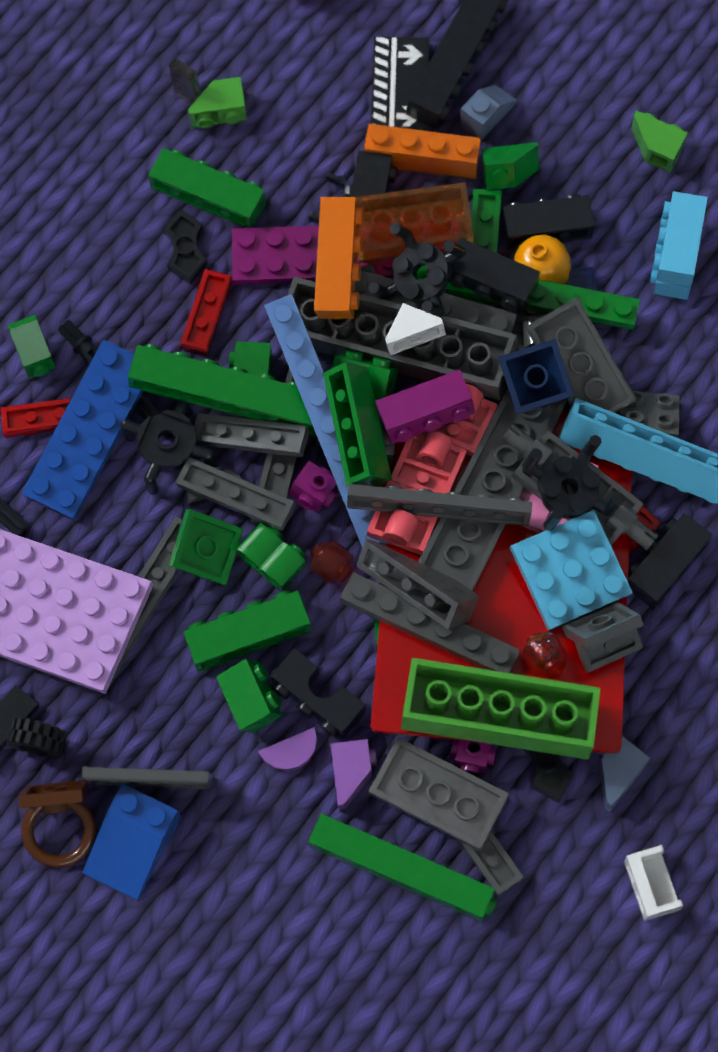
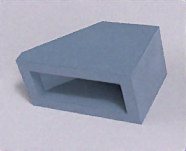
[460,84,517,141]
[599,736,650,812]

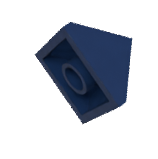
[498,338,574,415]

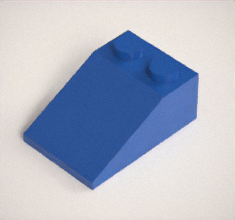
[82,783,181,901]

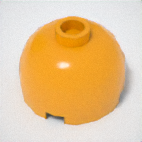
[514,235,572,284]

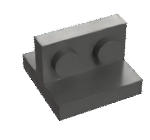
[561,601,644,673]

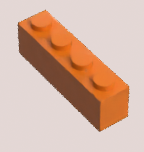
[364,124,481,179]
[314,197,364,319]

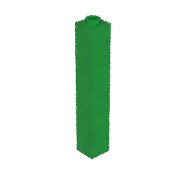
[308,814,498,922]

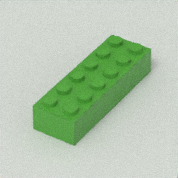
[401,658,600,760]

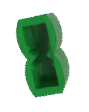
[237,523,306,592]

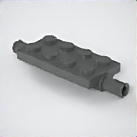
[502,424,658,550]

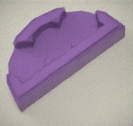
[258,727,317,772]

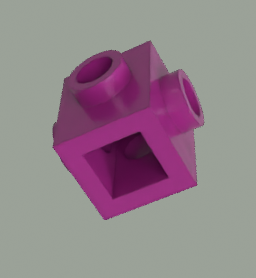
[288,461,338,513]
[450,739,497,776]

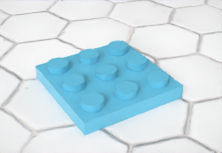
[510,510,633,631]

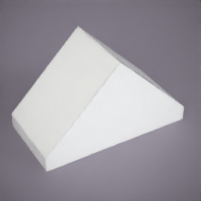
[385,303,446,356]

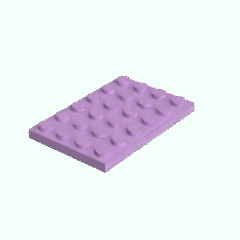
[0,529,153,694]

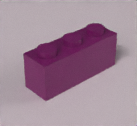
[375,369,475,444]

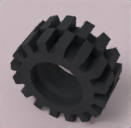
[7,718,67,759]

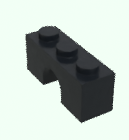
[271,648,366,739]

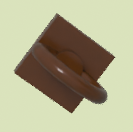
[18,780,96,868]

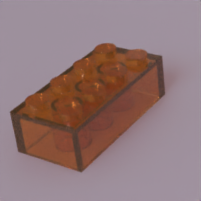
[356,182,474,264]

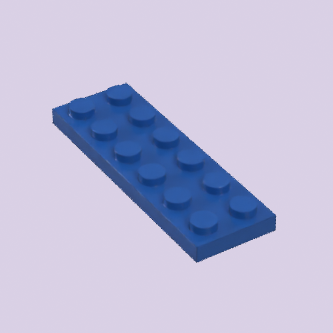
[21,339,143,521]

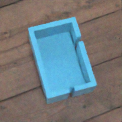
[650,191,708,300]

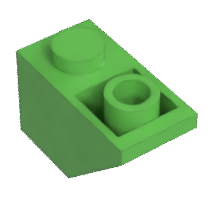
[188,77,247,128]
[631,110,688,173]

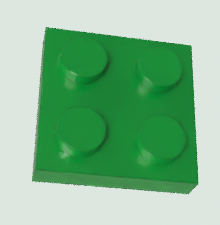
[168,509,243,586]

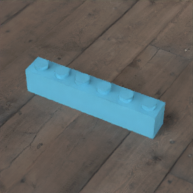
[559,398,718,504]

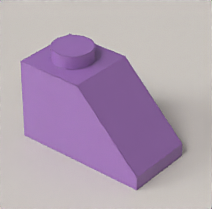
[331,739,377,811]

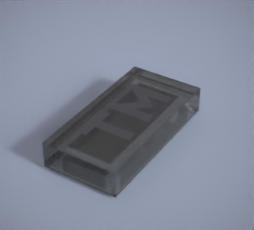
[169,58,201,105]

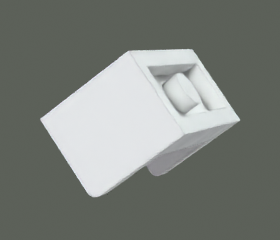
[624,845,683,921]

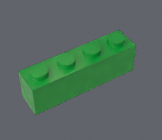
[148,148,266,228]
[323,362,392,487]
[183,590,312,672]

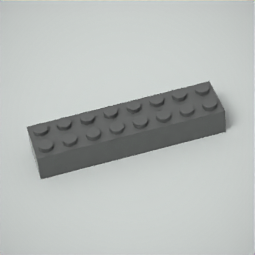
[287,277,518,401]

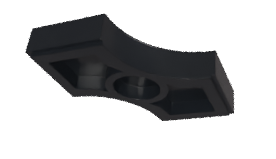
[163,209,208,285]
[523,749,574,803]

